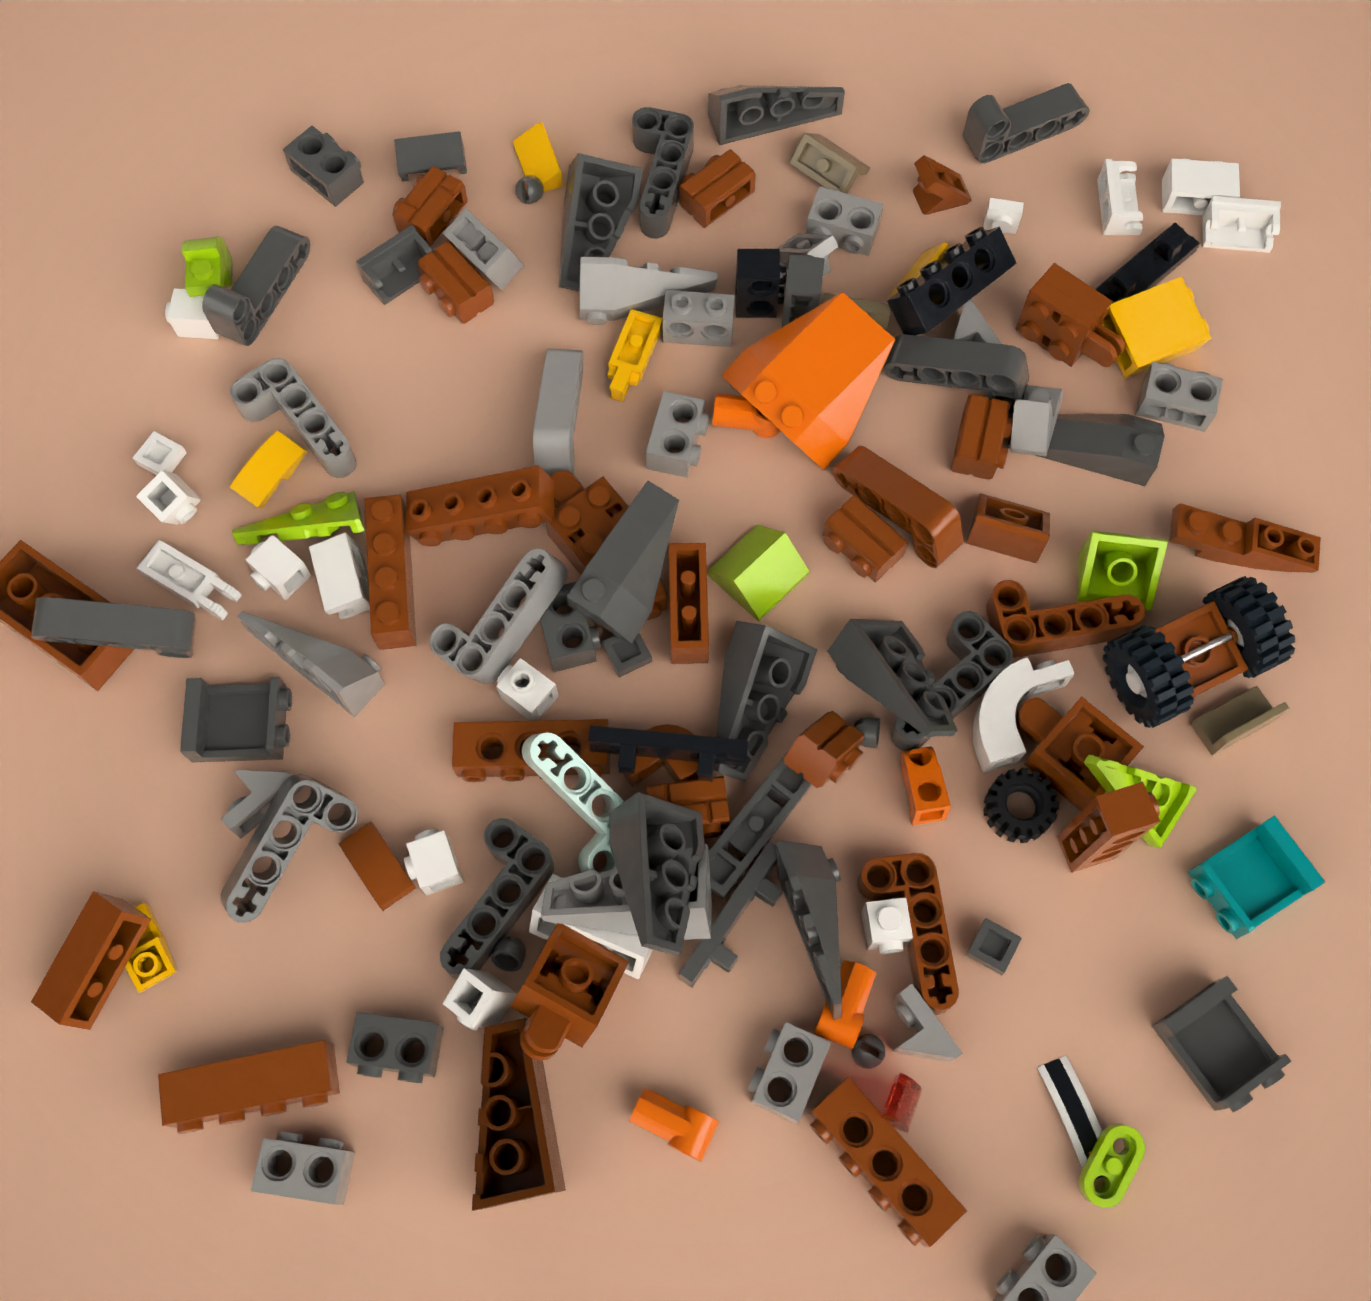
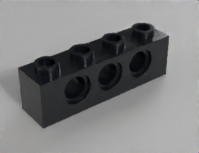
[887,227,1017,335]

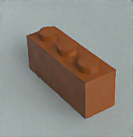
[669,543,709,664]
[31,891,151,1030]

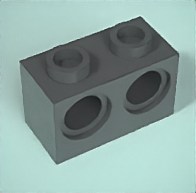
[283,126,364,207]
[781,254,825,328]
[540,581,601,672]
[346,1012,444,1083]

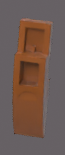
[1169,503,1321,573]

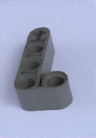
[963,83,1090,164]
[632,107,694,239]
[202,225,310,346]
[884,334,1030,413]
[31,597,196,658]
[891,611,1013,751]
[221,774,358,923]
[440,818,554,979]

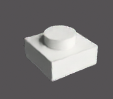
[983,198,1024,234]
[133,431,187,475]

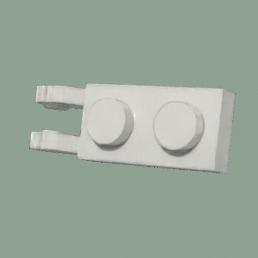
[136,540,242,620]

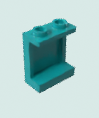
[1187,815,1325,939]

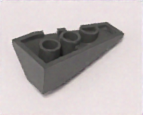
[708,85,845,145]
[558,153,643,291]
[1007,414,1165,486]
[567,480,679,644]
[827,619,958,737]
[714,621,817,781]
[609,792,705,956]
[776,841,842,1020]

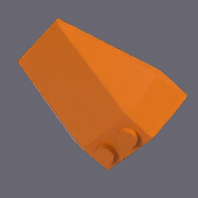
[721,292,895,470]

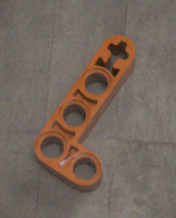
[832,446,963,568]
[986,580,1145,658]
[857,853,959,1015]

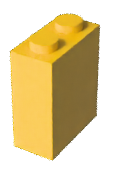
[1102,276,1211,379]

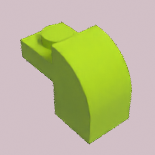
[181,236,232,297]

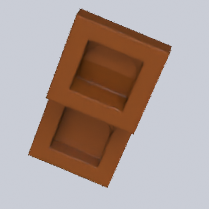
[338,821,416,911]

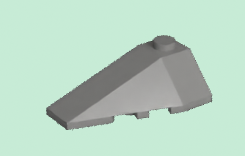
[579,257,718,325]
[237,611,385,718]
[541,844,712,940]

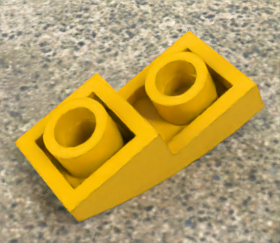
[229,430,308,508]
[125,902,177,993]

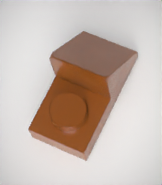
[913,155,972,215]

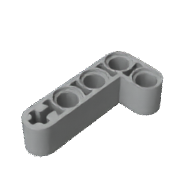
[533,348,583,476]
[230,358,356,478]
[430,549,567,684]

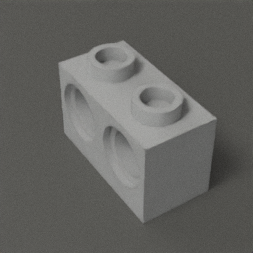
[806,186,884,256]
[443,208,525,290]
[663,290,735,347]
[1136,362,1223,432]
[646,391,710,478]
[748,1022,831,1124]
[251,1131,355,1205]
[993,1234,1097,1301]

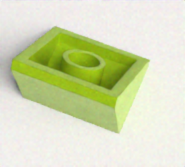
[707,525,809,621]
[1077,531,1168,610]

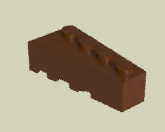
[472,1018,566,1211]

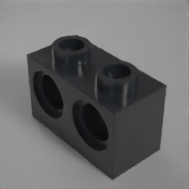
[735,249,786,318]

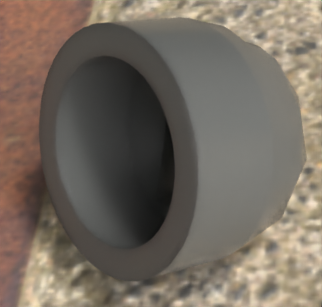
[515,175,544,204]
[854,717,880,749]
[491,936,526,972]
[852,1034,886,1069]

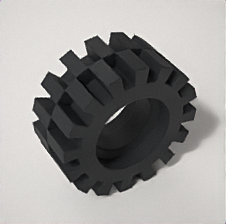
[983,768,1059,843]

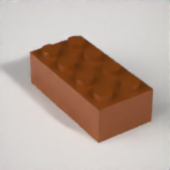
[0,539,134,691]

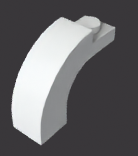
[972,657,1075,773]

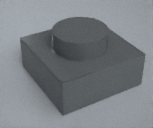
[602,633,652,677]
[966,918,1022,975]

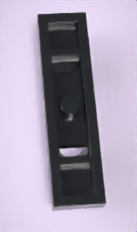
[1095,223,1200,303]
[588,725,748,782]

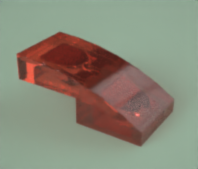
[881,1073,922,1133]

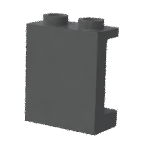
[180,677,292,763]
[1152,976,1291,1112]

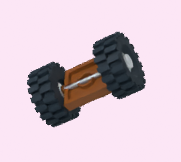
[1103,576,1295,728]

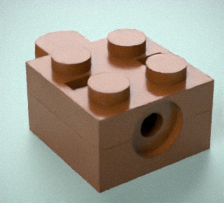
[1015,263,1125,367]
[545,470,629,575]
[1015,696,1144,811]
[510,923,629,1060]

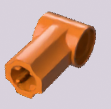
[712,393,780,438]
[814,960,877,1050]
[629,1088,719,1161]

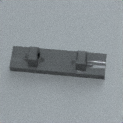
[709,752,812,899]
[679,841,782,988]

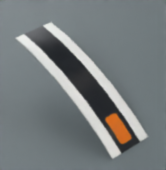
[1037,1056,1103,1180]

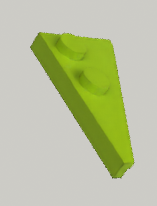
[232,491,364,545]
[1084,755,1197,848]

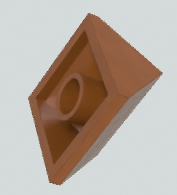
[966,493,1050,563]

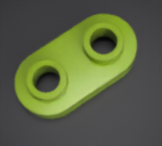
[1079,1124,1145,1208]

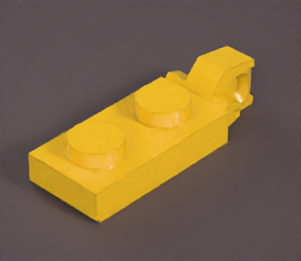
[607,309,663,402]

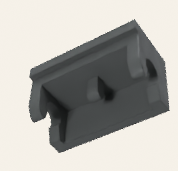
[394,131,467,181]
[356,225,433,305]

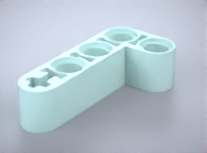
[522,732,625,873]

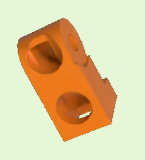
[900,746,951,826]

